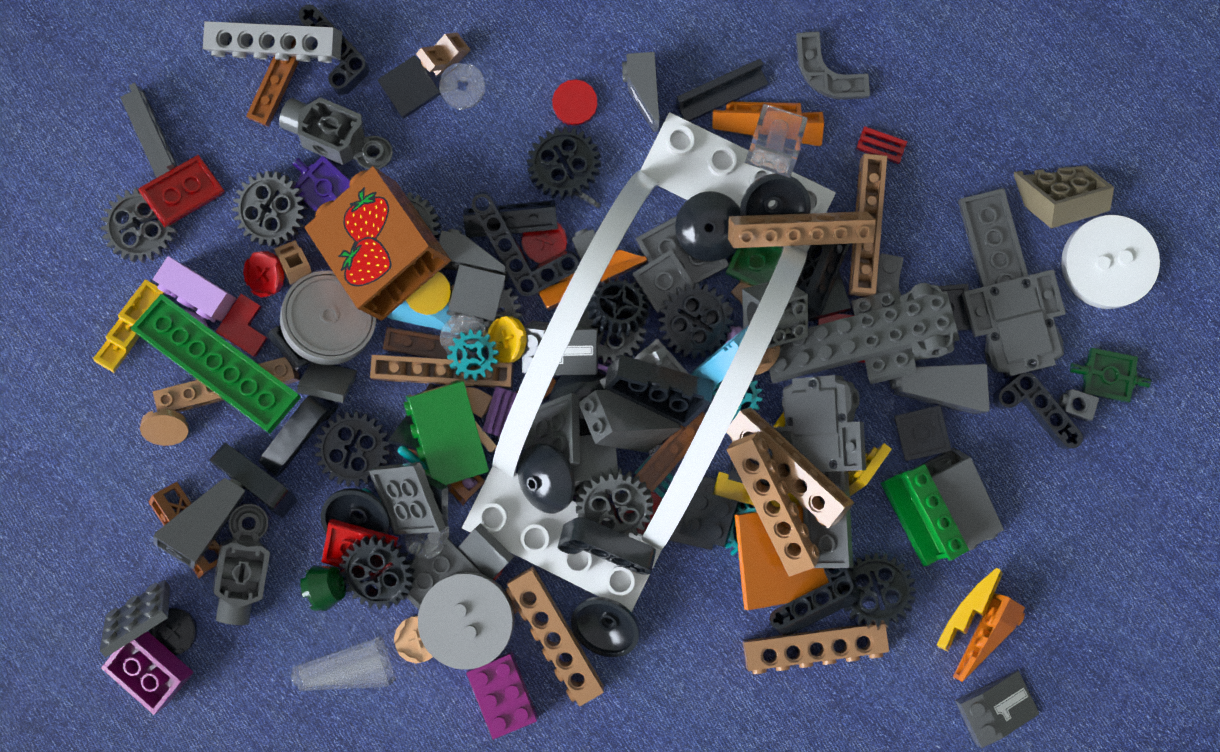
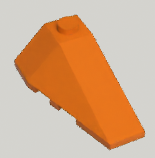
[953,593,1025,682]

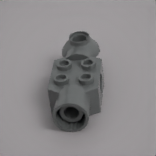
[279,97,393,170]
[213,504,270,625]

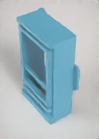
[691,326,749,391]

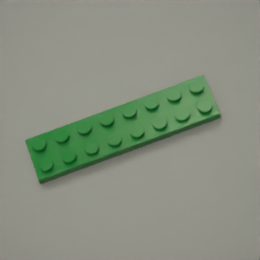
[130,293,301,434]

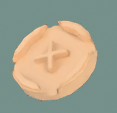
[394,616,433,663]

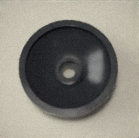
[740,173,811,216]
[675,191,741,261]
[549,371,607,436]
[518,443,575,514]
[321,488,390,534]
[571,597,640,657]

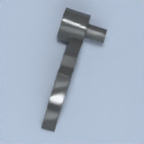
[565,192,601,208]

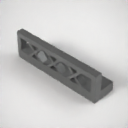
[120,82,178,178]

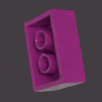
[101,631,194,715]
[466,652,538,739]

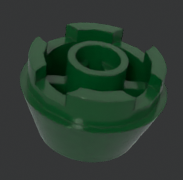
[300,565,346,611]

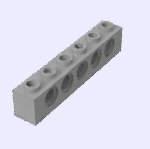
[203,21,342,63]

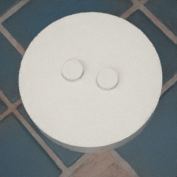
[1061,215,1160,309]

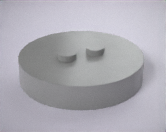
[280,271,376,365]
[418,572,514,669]

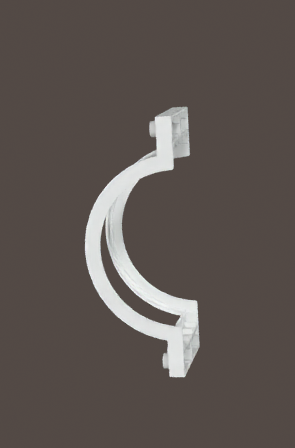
[462,112,836,612]

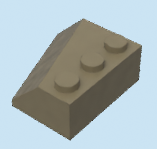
[1014,166,1114,228]

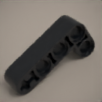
[298,5,369,95]
[993,372,1083,449]
[258,395,339,477]
[209,442,298,519]
[557,517,656,575]
[769,568,860,635]

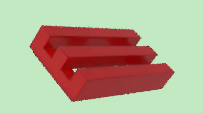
[856,126,907,164]

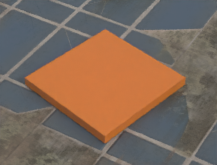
[735,505,829,610]

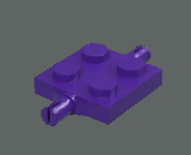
[292,156,350,211]

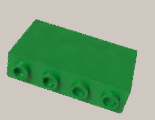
[403,379,489,485]
[880,464,969,567]

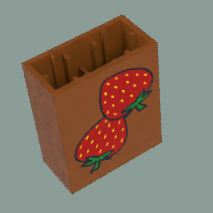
[304,166,451,321]

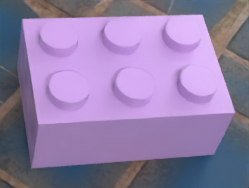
[152,256,237,323]

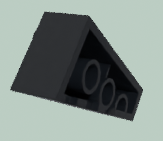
[605,355,713,428]

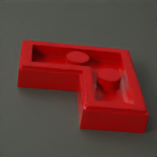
[216,294,268,357]

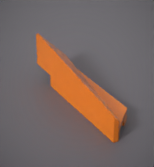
[712,102,824,146]
[538,249,647,311]

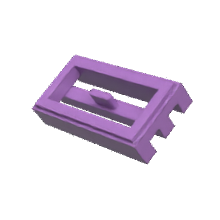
[482,386,517,437]

